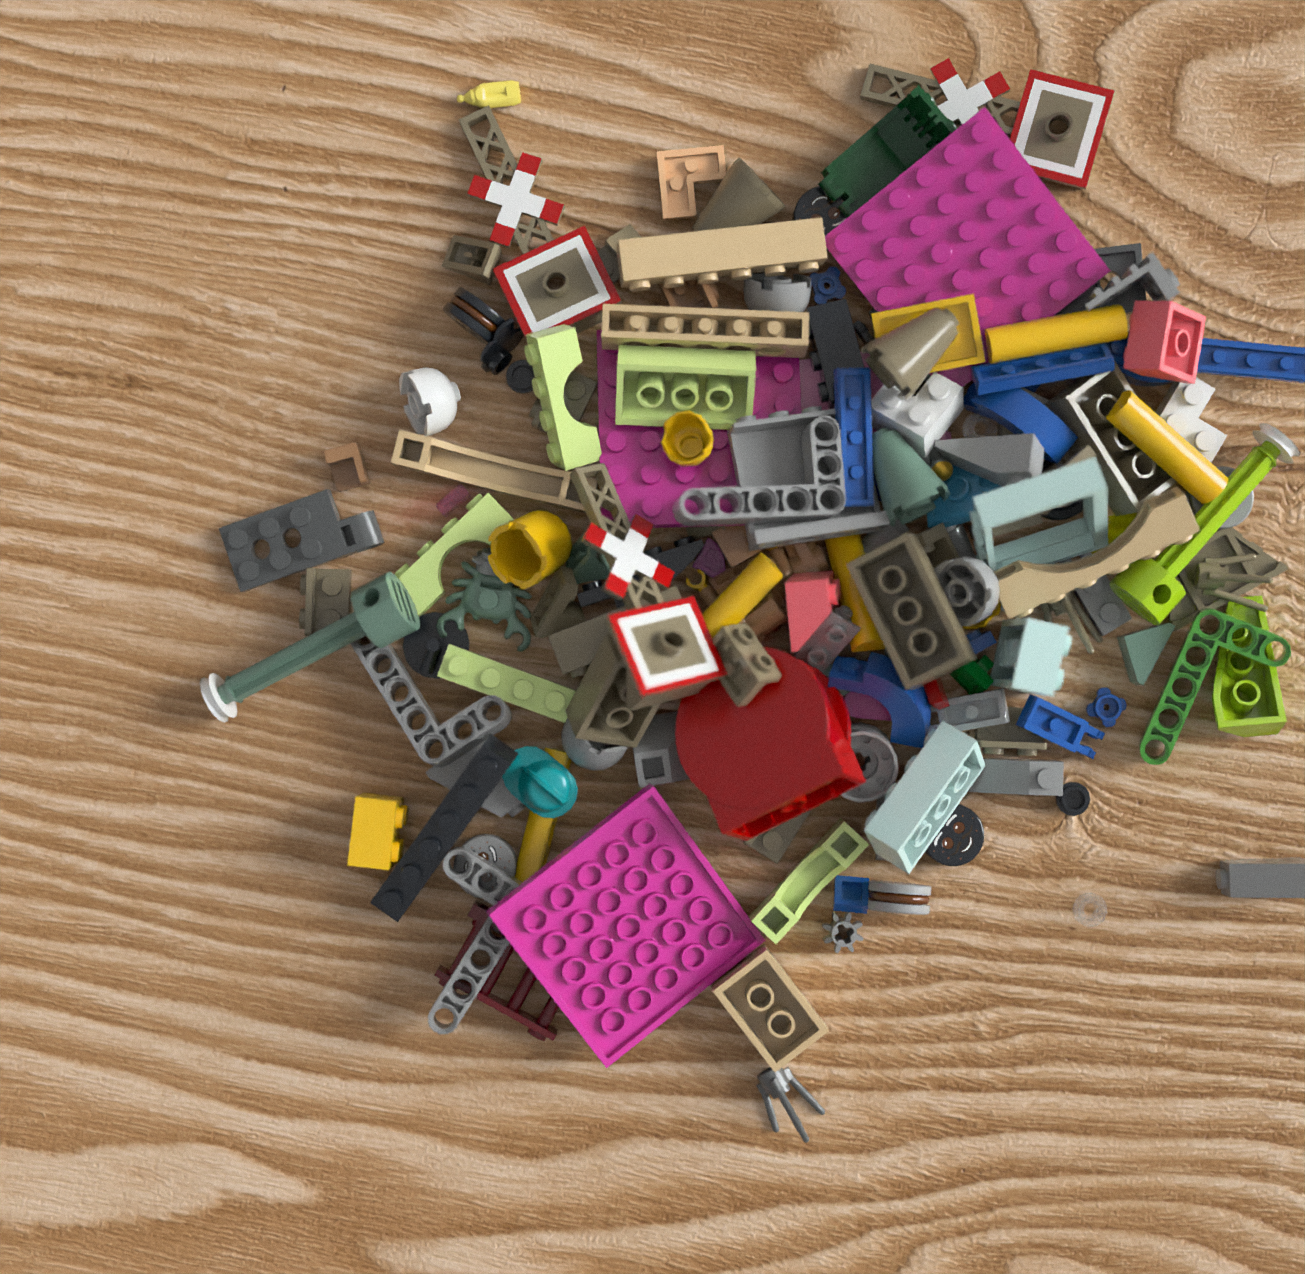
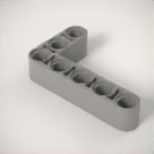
[673,416,846,526]
[350,638,512,767]
[428,847,523,1034]

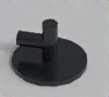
[403,612,470,679]

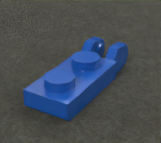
[1016,694,1105,759]

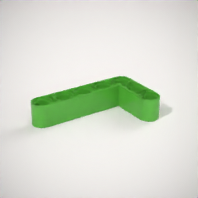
[1139,608,1291,765]

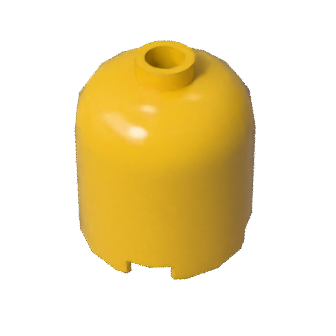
[487,510,572,589]

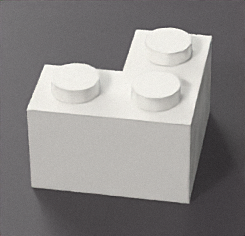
[871,372,964,458]
[1155,377,1228,462]

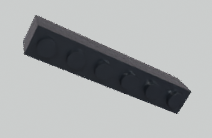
[370,734,519,922]

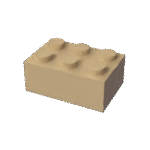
[711,944,829,1072]

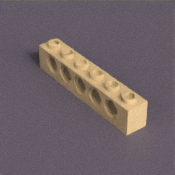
[601,304,809,358]

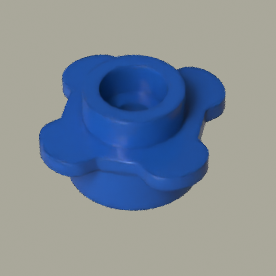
[809,267,846,305]
[1086,687,1127,727]

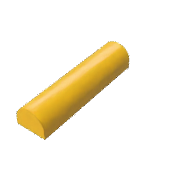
[984,304,1128,364]
[1106,390,1228,504]
[825,534,885,652]
[672,552,783,646]
[515,747,572,882]

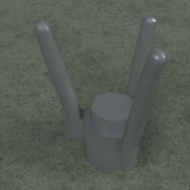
[756,1067,825,1143]

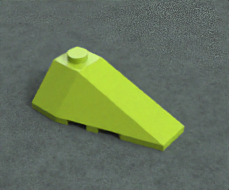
[1212,595,1287,737]

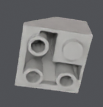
[633,711,690,788]

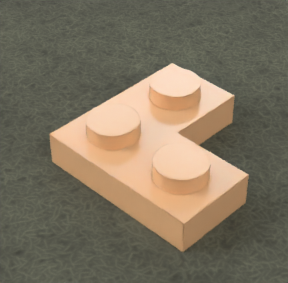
[656,145,726,221]

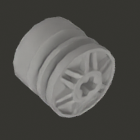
[841,722,898,802]

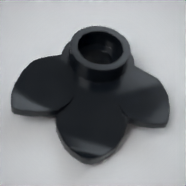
[480,318,524,375]

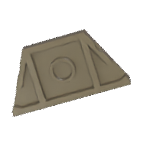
[1169,527,1288,631]

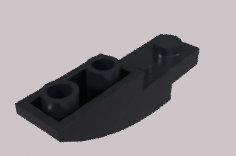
[577,536,704,609]

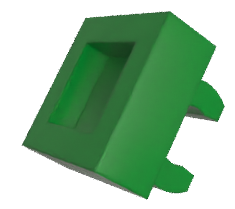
[949,655,994,694]

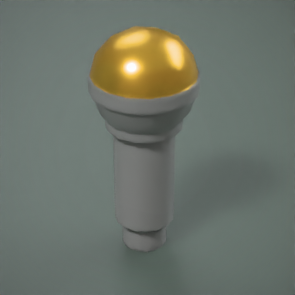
[929,446,953,481]

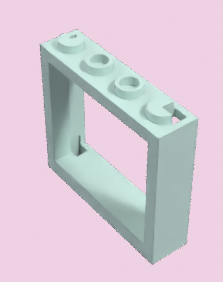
[969,457,1108,571]

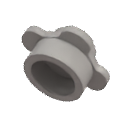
[472,548,495,576]

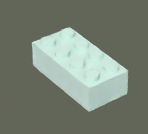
[990,618,1072,696]
[864,721,986,874]

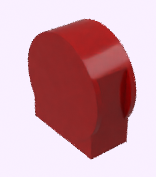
[675,647,866,841]

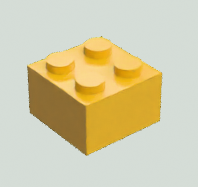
[347,792,408,870]

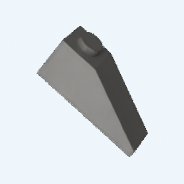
[935,433,1044,487]
[968,758,1064,796]

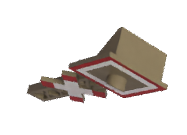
[860,58,1115,190]
[459,105,622,340]
[570,463,728,711]

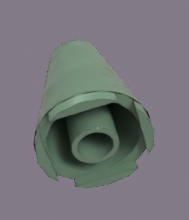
[872,428,951,527]

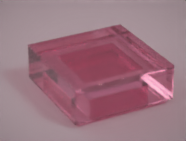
[436,484,471,517]

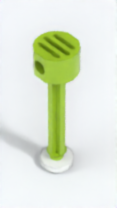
[1109,423,1300,626]

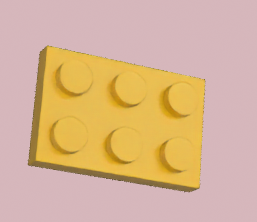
[871,293,985,373]

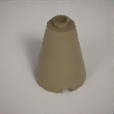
[692,157,785,231]
[861,307,959,401]

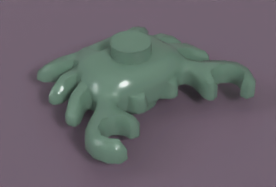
[436,561,532,652]

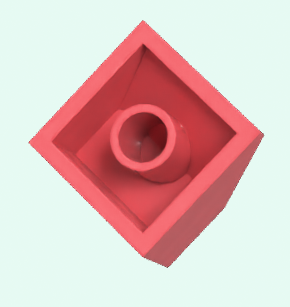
[1123,301,1206,384]
[785,570,842,652]

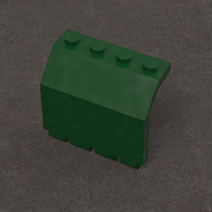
[818,85,957,218]

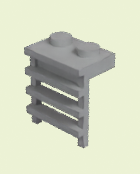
[1083,252,1180,311]

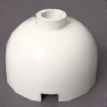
[399,367,461,436]

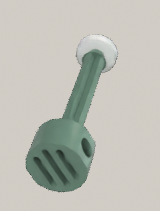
[200,572,420,723]

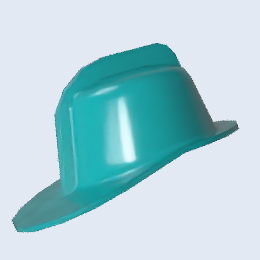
[502,746,578,818]

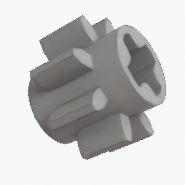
[822,912,864,953]

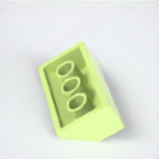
[615,345,756,430]

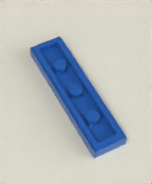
[971,343,1115,395]
[834,368,874,507]

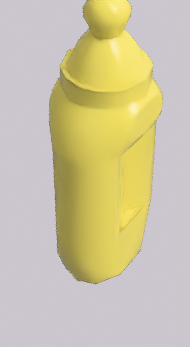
[457,80,521,108]

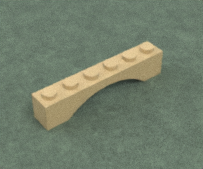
[391,430,598,514]
[994,486,1200,619]

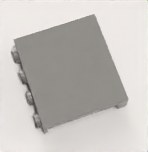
[727,406,890,551]

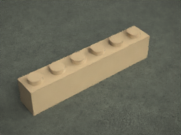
[616,218,828,292]

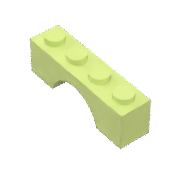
[524,324,602,471]
[395,493,514,616]
[437,644,576,723]
[749,818,869,944]

